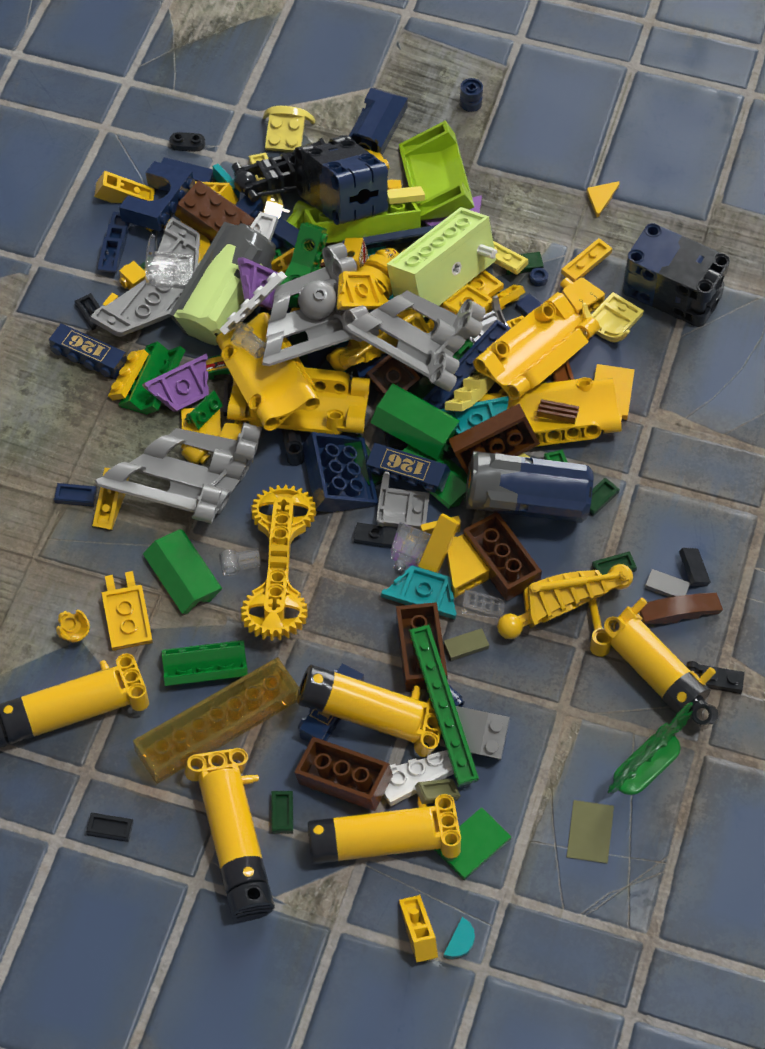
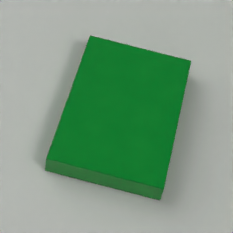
[434,807,512,880]

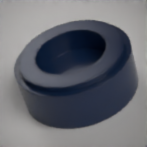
[529,268,548,287]

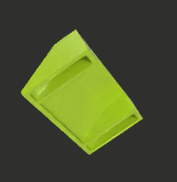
[398,120,475,220]

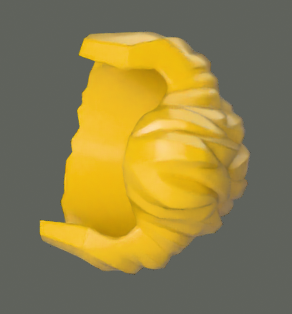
[56,609,90,643]

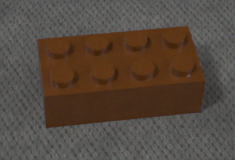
[175,180,255,241]
[449,404,540,474]
[463,512,542,601]
[396,602,448,691]
[294,737,393,811]

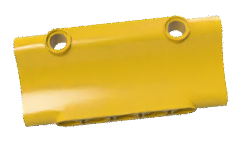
[473,292,600,400]
[216,312,320,431]
[227,367,370,435]
[479,377,622,447]

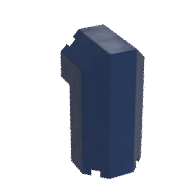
[349,88,408,155]

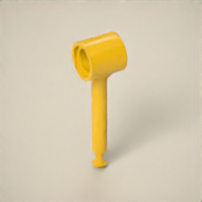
[588,599,612,657]

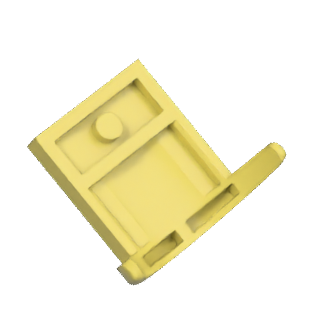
[263,106,315,153]
[582,292,644,342]

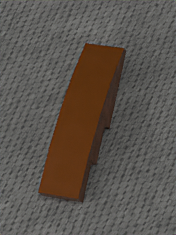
[639,593,723,624]

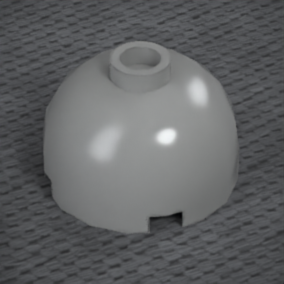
[298,280,337,320]

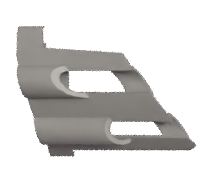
[262,243,379,366]
[345,291,485,392]
[95,422,262,524]

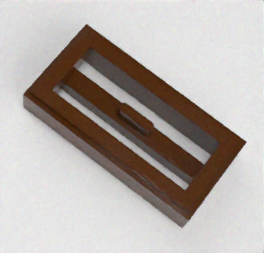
[537,399,579,424]

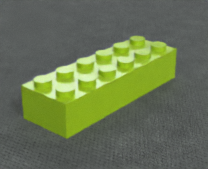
[304,202,421,245]

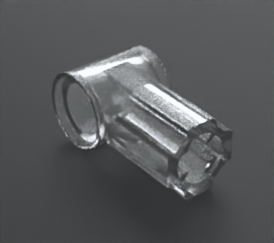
[230,322,266,358]
[219,548,261,576]

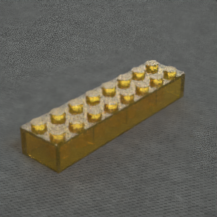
[133,657,299,784]

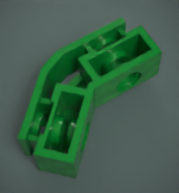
[278,222,329,308]

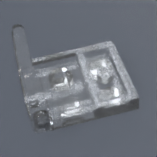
[145,235,193,289]

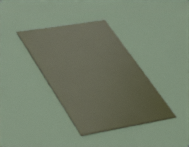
[567,800,614,863]

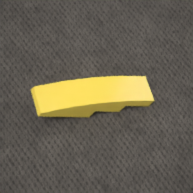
[445,373,495,411]

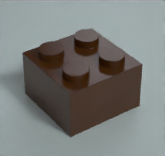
[365,355,421,398]

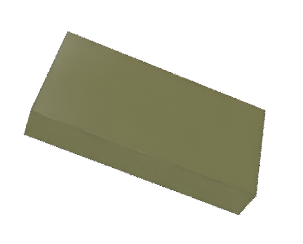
[443,628,489,661]
[414,778,461,805]

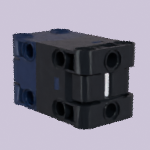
[295,135,388,225]
[622,223,730,327]

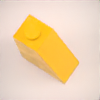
[446,534,489,598]

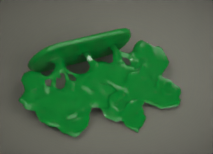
[608,702,693,795]

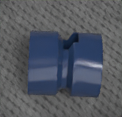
[460,78,483,112]

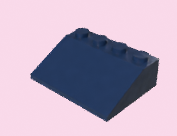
[303,432,378,512]

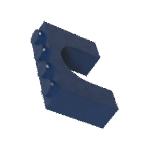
[119,161,195,232]

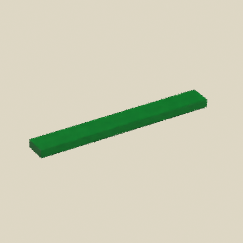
[409,625,479,787]

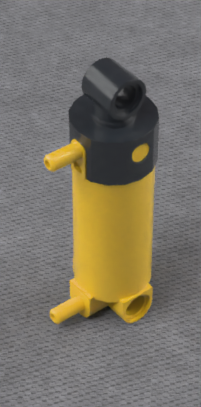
[604,598,719,725]

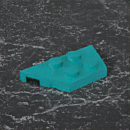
[440,396,509,435]
[381,565,457,620]

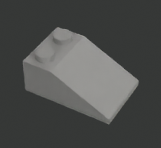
[440,706,510,759]

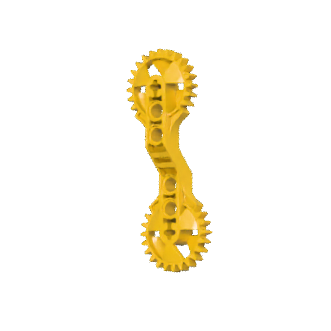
[241,485,316,641]

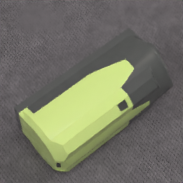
[169,222,276,345]

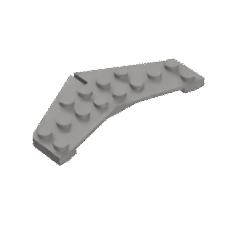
[90,217,200,336]

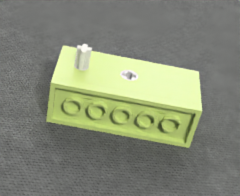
[387,207,497,318]

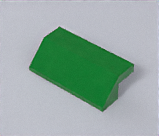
[119,341,186,415]
[370,384,460,460]
[402,445,467,509]
[143,529,222,614]
[162,640,248,686]

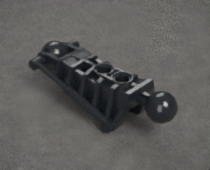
[232,135,354,202]

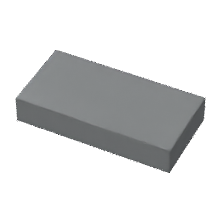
[645,569,690,597]

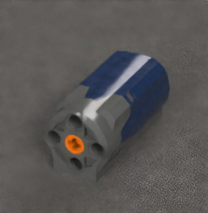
[464,451,594,523]

